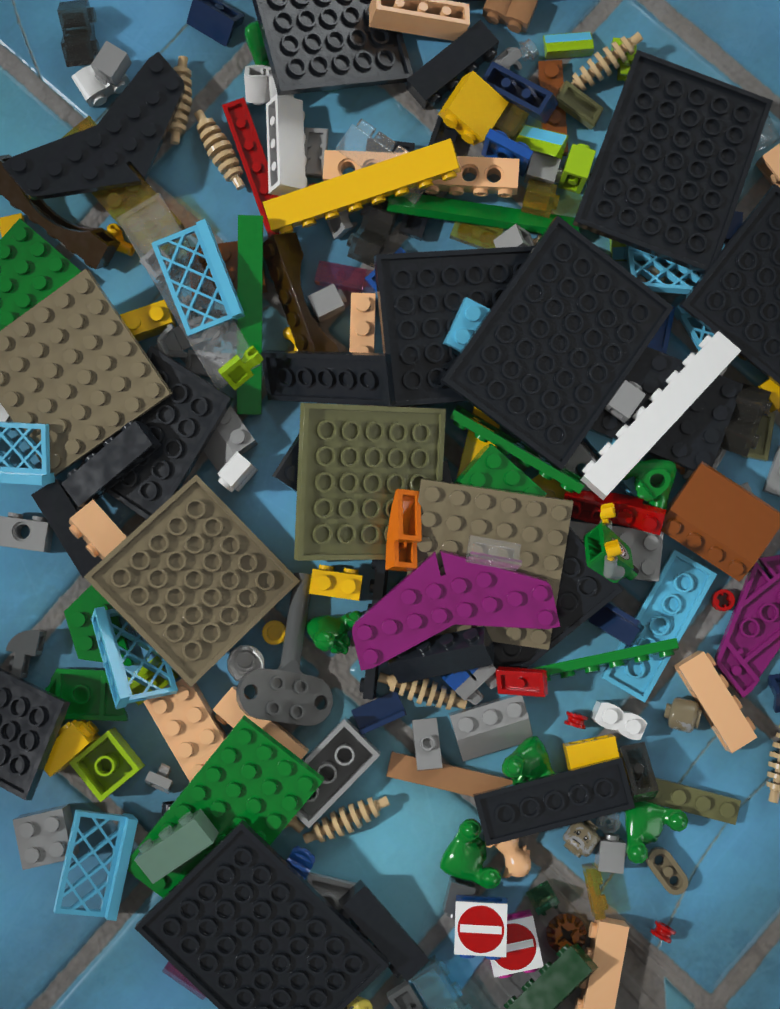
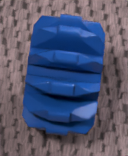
[286,846,315,879]

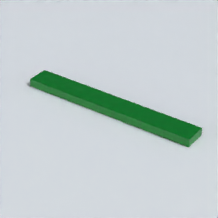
[387,193,580,234]
[237,215,263,415]

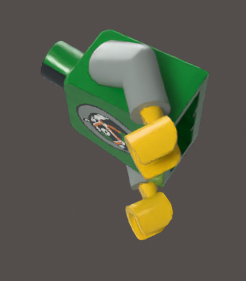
[584,503,639,583]

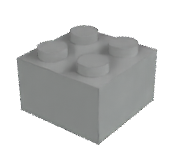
[13,804,80,870]

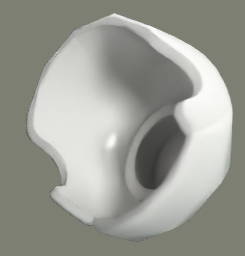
[227,645,265,681]

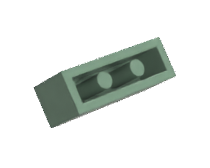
[134,808,219,884]

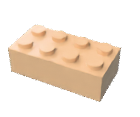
[144,679,227,782]

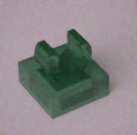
[526,880,560,916]

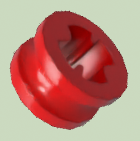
[711,589,735,611]
[564,711,588,729]
[650,920,676,943]

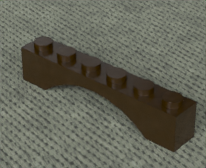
[0,154,121,270]
[263,233,339,352]

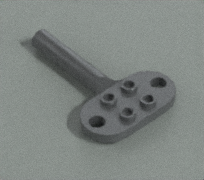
[236,573,333,726]

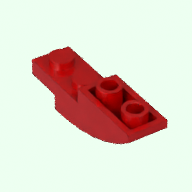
[564,491,667,535]

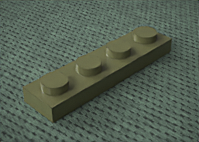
[637,774,741,825]

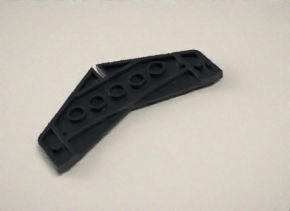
[2,52,185,200]

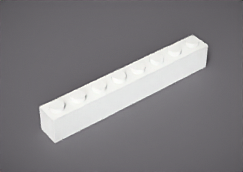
[581,331,741,500]

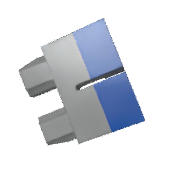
[440,665,497,705]

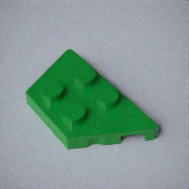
[64,586,134,666]
[45,668,128,721]

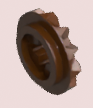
[546,913,587,952]

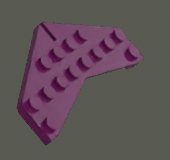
[352,550,560,671]
[714,555,780,698]

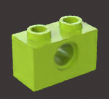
[557,144,596,194]

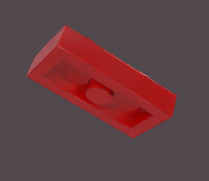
[496,667,548,697]

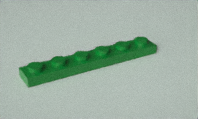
[450,405,585,494]
[530,638,679,682]

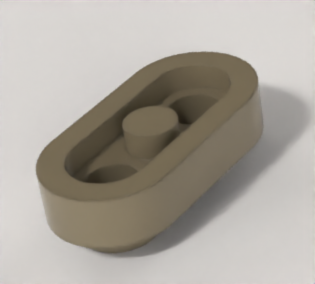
[646,847,688,895]

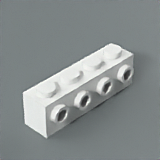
[266,93,307,196]

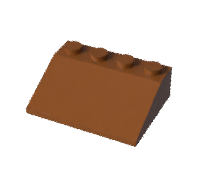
[662,461,780,582]

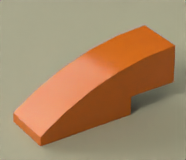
[385,489,422,572]

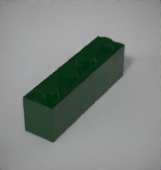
[504,943,598,1009]

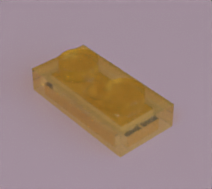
[450,222,503,249]
[582,863,608,920]

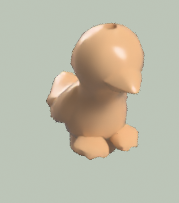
[485,838,531,878]

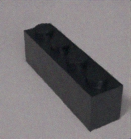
[406,20,499,110]
[61,421,162,507]
[32,479,102,578]
[388,626,495,684]
[338,879,430,982]

